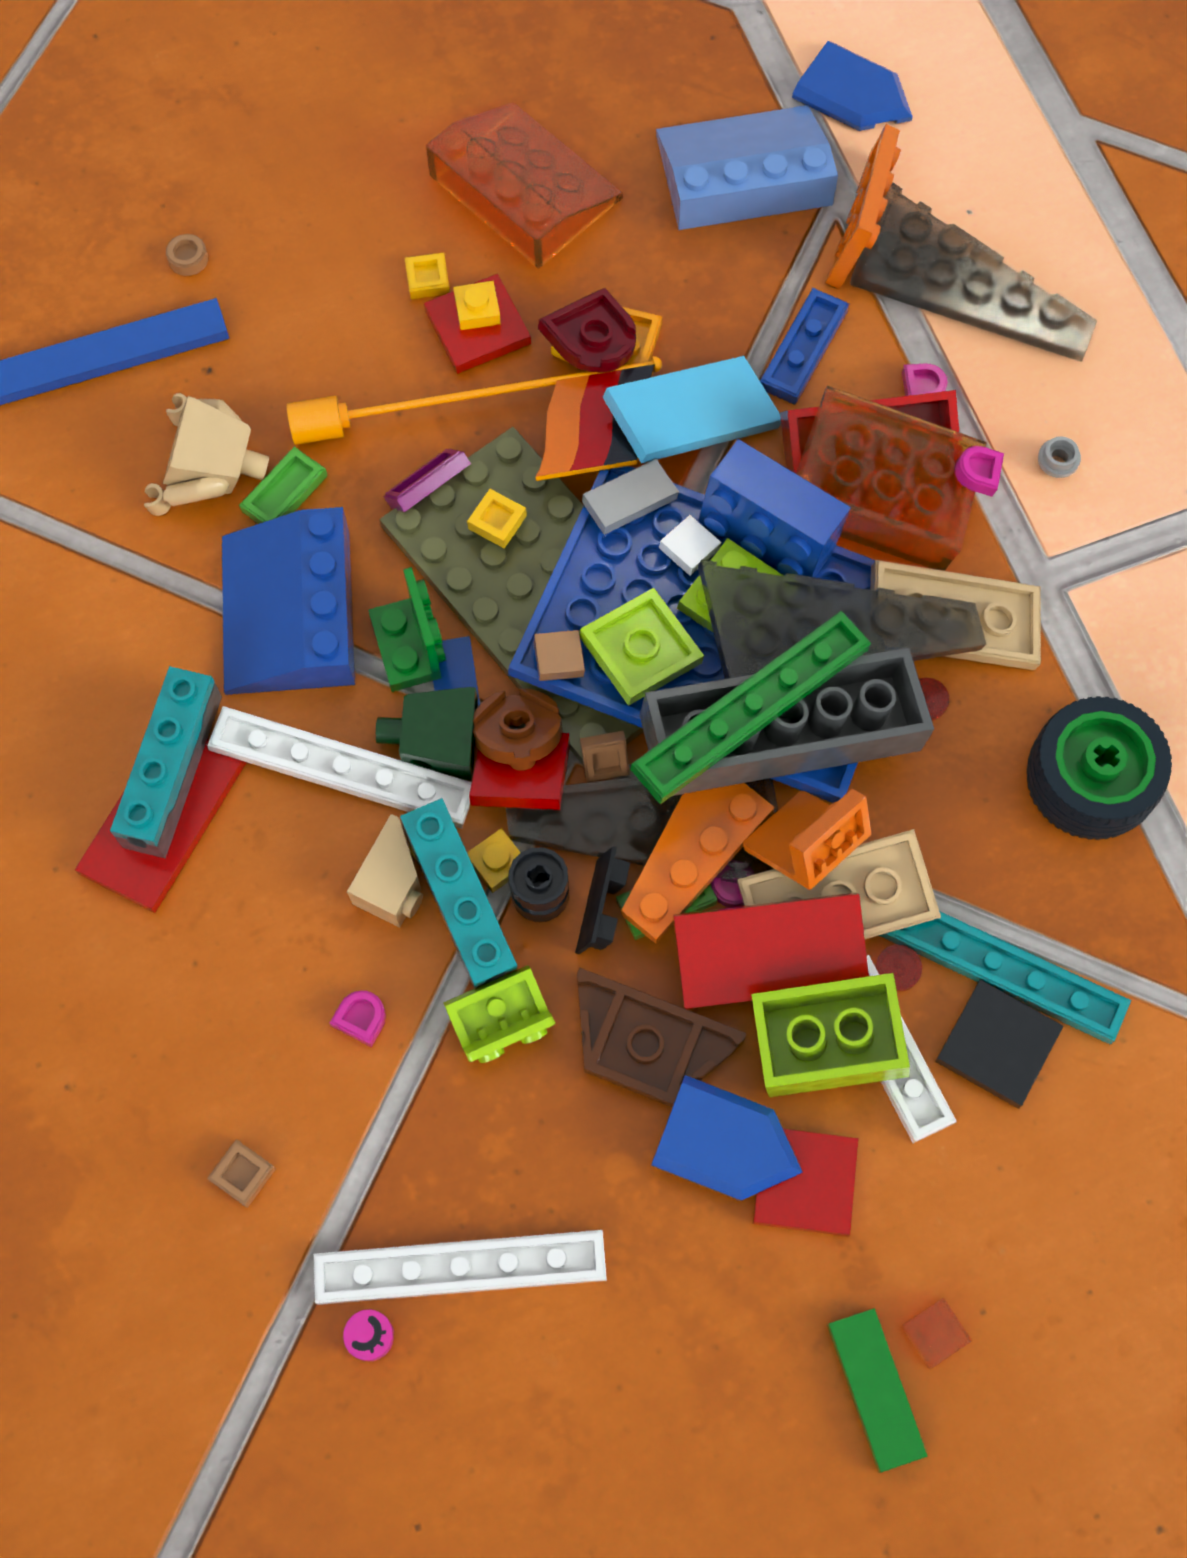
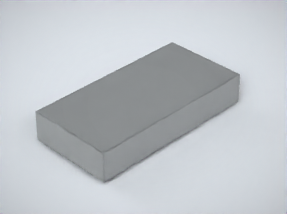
[582,459,679,535]

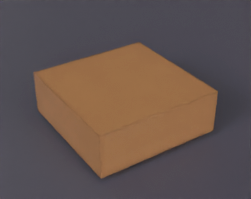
[534,630,585,681]
[580,731,630,783]
[207,1139,277,1208]

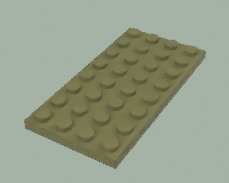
[379,427,644,765]

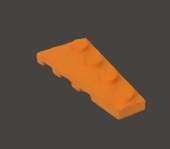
[825,124,901,290]
[621,783,775,944]

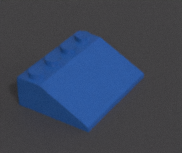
[222,507,355,695]

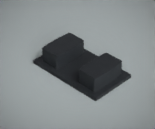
[575,846,630,954]

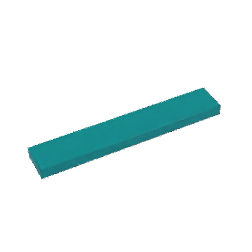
[879,911,1132,1045]

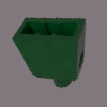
[376,687,479,781]

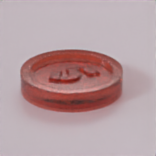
[919,678,949,721]
[875,945,922,992]

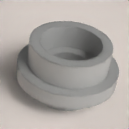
[1038,436,1081,478]

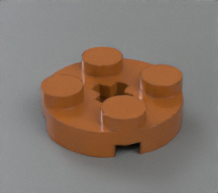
[473,689,563,770]

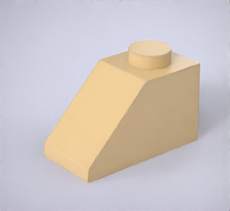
[347,814,423,928]

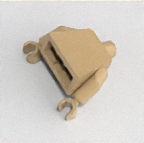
[144,393,269,516]

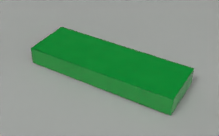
[827,1308,928,1473]

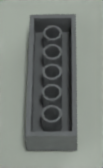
[640,648,934,796]

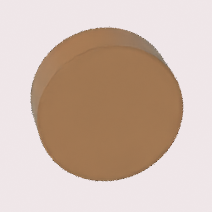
[166,234,208,276]

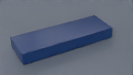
[760,288,849,405]

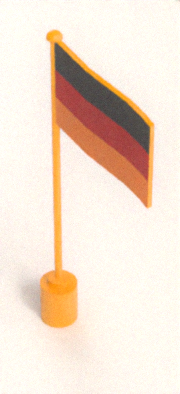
[287,356,662,481]

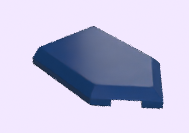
[792,41,913,131]
[651,1075,803,1201]

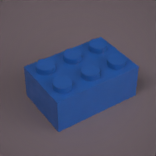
[698,439,851,588]

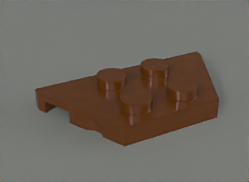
[577,968,747,1107]

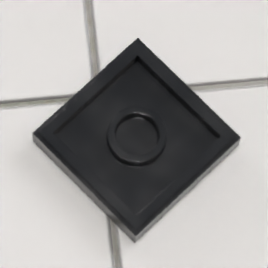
[935,980,1063,1109]

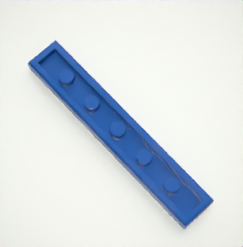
[0,298,230,405]

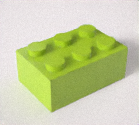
[751,973,910,1097]

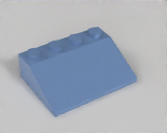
[656,105,838,230]

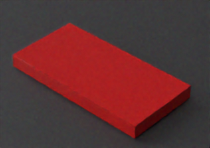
[75,739,247,913]
[673,892,869,1009]

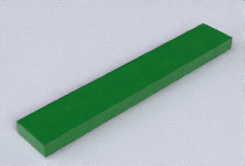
[630,611,872,805]

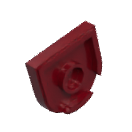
[538,287,636,373]

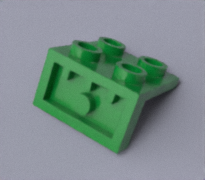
[368,567,446,692]

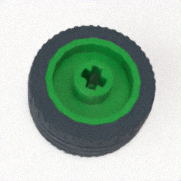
[1027,696,1172,840]

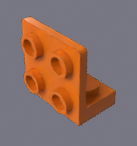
[743,789,871,890]

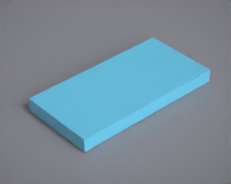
[603,356,781,464]

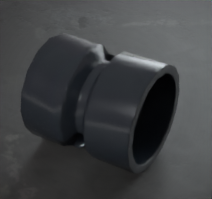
[509,847,569,922]

